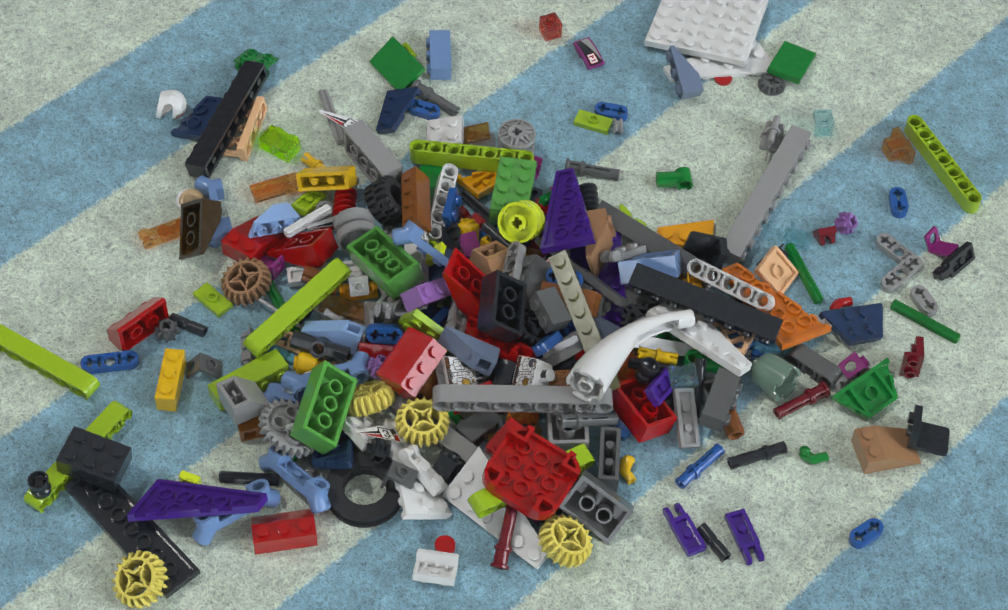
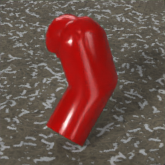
[829,297,853,310]

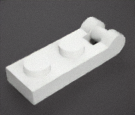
[398,444,449,497]

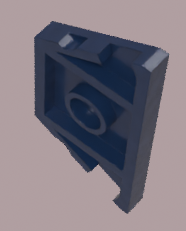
[818,303,883,346]
[312,430,354,469]

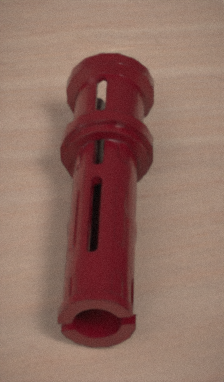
[773,381,831,420]
[490,505,518,570]

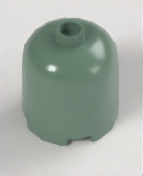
[750,353,801,402]

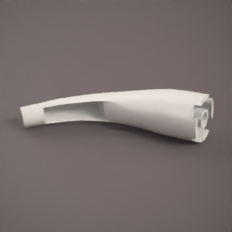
[566,309,695,402]

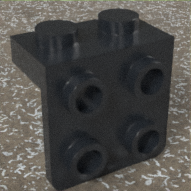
[682,231,730,279]
[905,404,950,456]

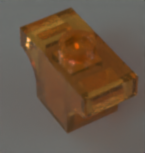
[881,127,916,165]

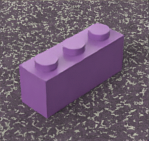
[400,277,452,312]

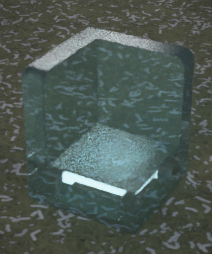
[813,110,835,137]
[668,362,699,389]

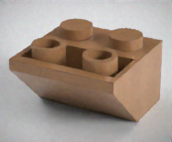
[470,240,514,275]

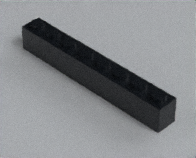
[185,60,268,179]
[628,263,783,346]

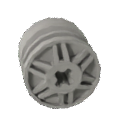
[497,119,536,154]

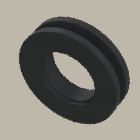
[326,452,401,528]

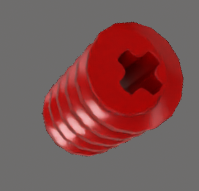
[332,188,358,217]

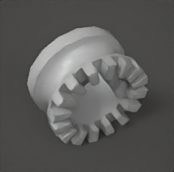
[613,118,623,134]

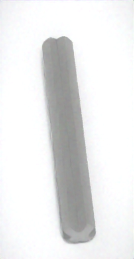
[318,89,344,145]

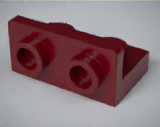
[899,336,925,378]

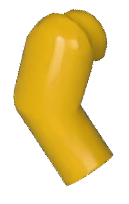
[619,455,636,485]

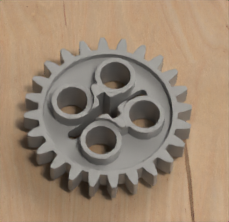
[258,398,315,459]

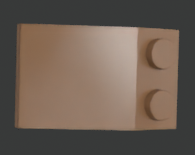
[586,208,616,277]
[851,425,921,474]

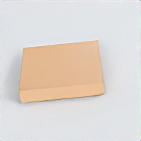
[754,245,799,294]

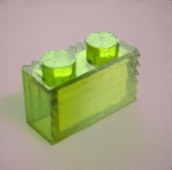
[258,124,301,163]

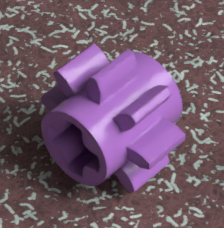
[834,211,858,235]
[367,355,387,380]

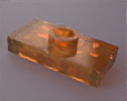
[463,122,491,144]

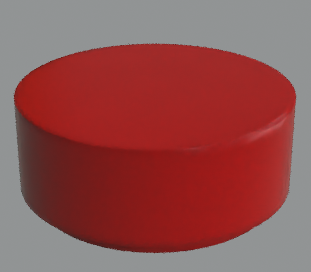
[714,76,732,86]
[435,535,455,553]

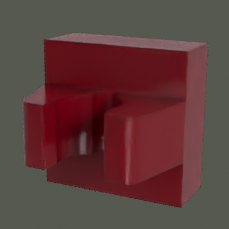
[812,225,837,246]

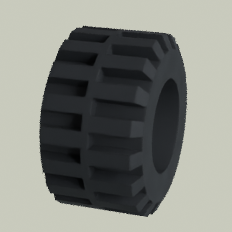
[364,175,402,227]

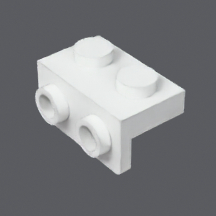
[412,549,459,586]

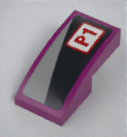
[573,37,605,71]

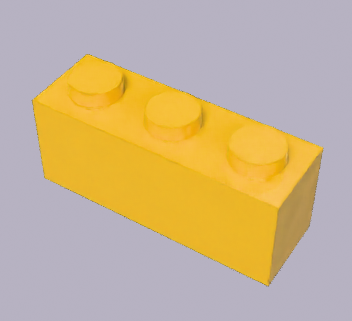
[296,165,358,192]
[154,348,187,412]

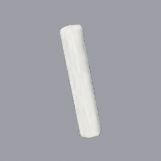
[283,204,332,238]

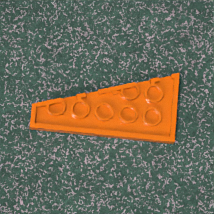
[721,263,832,351]

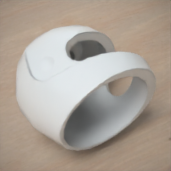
[156,90,187,120]

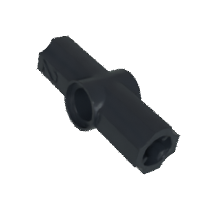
[290,330,351,363]

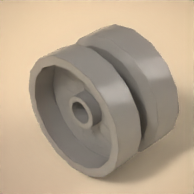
[333,207,375,253]

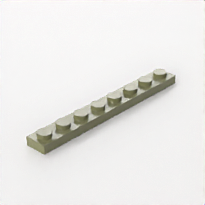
[548,250,621,391]

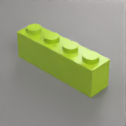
[207,349,289,411]

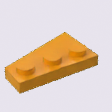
[657,220,714,248]

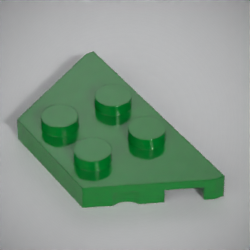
[831,357,898,420]

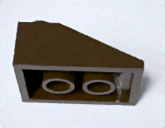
[179,198,222,260]

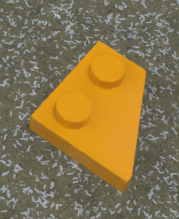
[456,171,497,200]

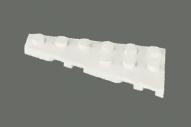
[663,39,772,82]
[646,302,752,377]
[382,419,452,520]
[441,447,547,570]

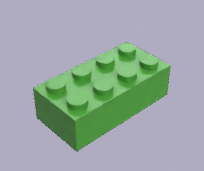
[489,156,537,225]
[346,226,425,300]
[290,361,358,455]

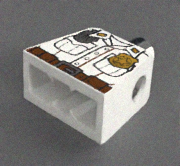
[436,356,483,385]
[512,356,555,386]

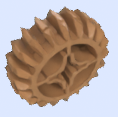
[220,257,272,307]

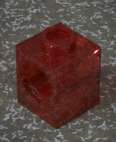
[539,12,562,42]

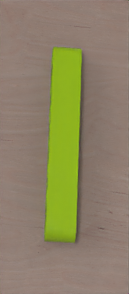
[904,115,982,214]
[409,140,534,172]
[243,258,352,358]
[0,324,100,400]
[24,400,133,513]
[467,444,596,518]

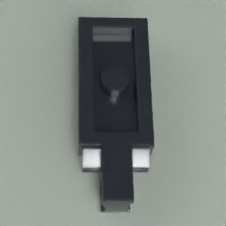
[932,241,975,281]

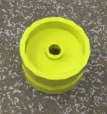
[497,200,545,243]

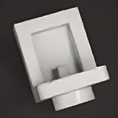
[348,271,369,297]

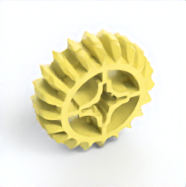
[347,379,395,417]
[395,396,450,448]
[537,513,593,569]
[111,550,169,609]

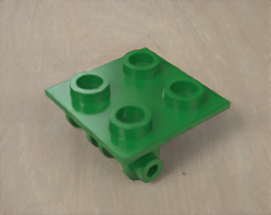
[233,49,279,78]

